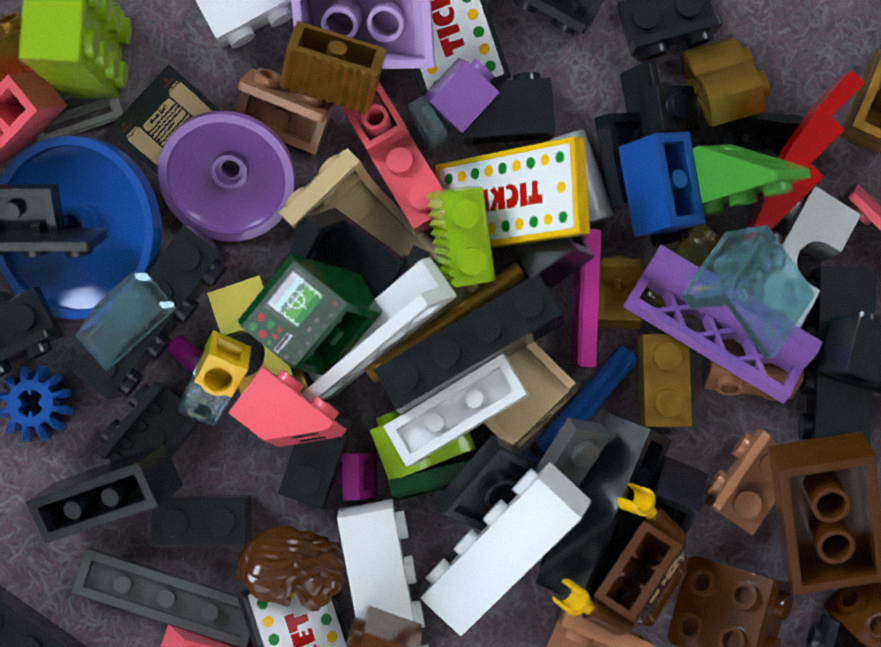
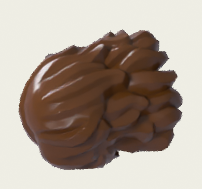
[236,526,347,611]

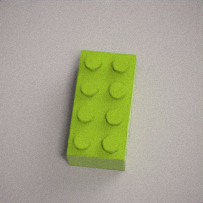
[19,0,132,100]

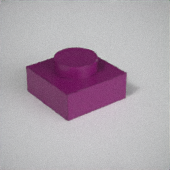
[338,452,378,500]

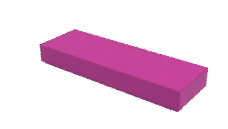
[571,229,601,368]

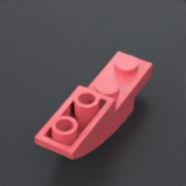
[339,82,443,235]

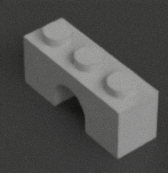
[739,186,861,328]

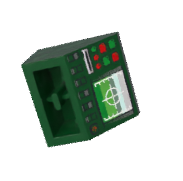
[238,254,382,375]

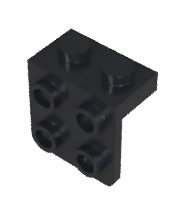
[275,208,404,299]

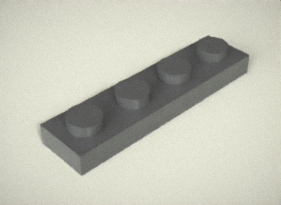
[71,547,251,647]

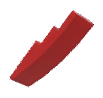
[742,70,865,244]

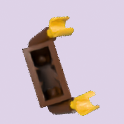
[552,483,687,635]

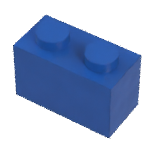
[618,132,706,237]

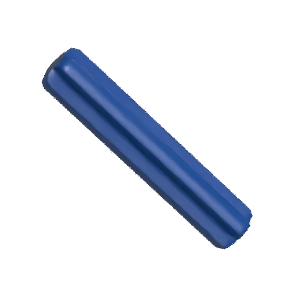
[536,346,638,453]

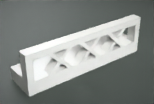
[301,257,457,402]

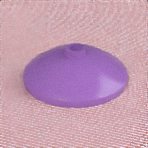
[158,111,295,242]

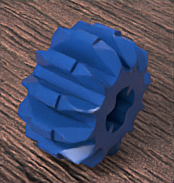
[0,365,76,442]

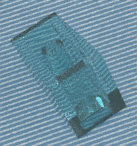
[75,272,177,370]

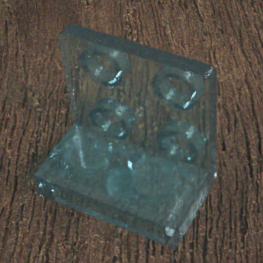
[681,225,814,359]

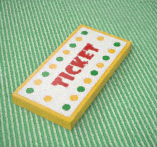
[435,136,590,248]

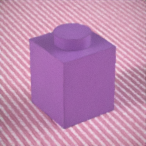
[422,58,500,133]

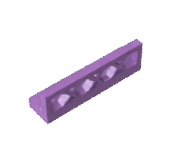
[623,245,823,404]

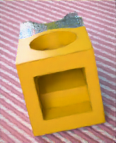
[178,330,251,426]

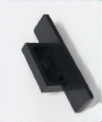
[594,62,689,247]
[0,184,108,257]

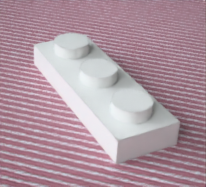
[383,354,529,467]

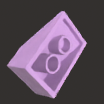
[291,0,435,69]

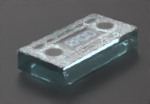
[408,96,448,158]

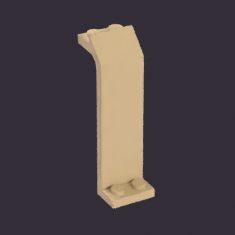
[278,148,578,447]

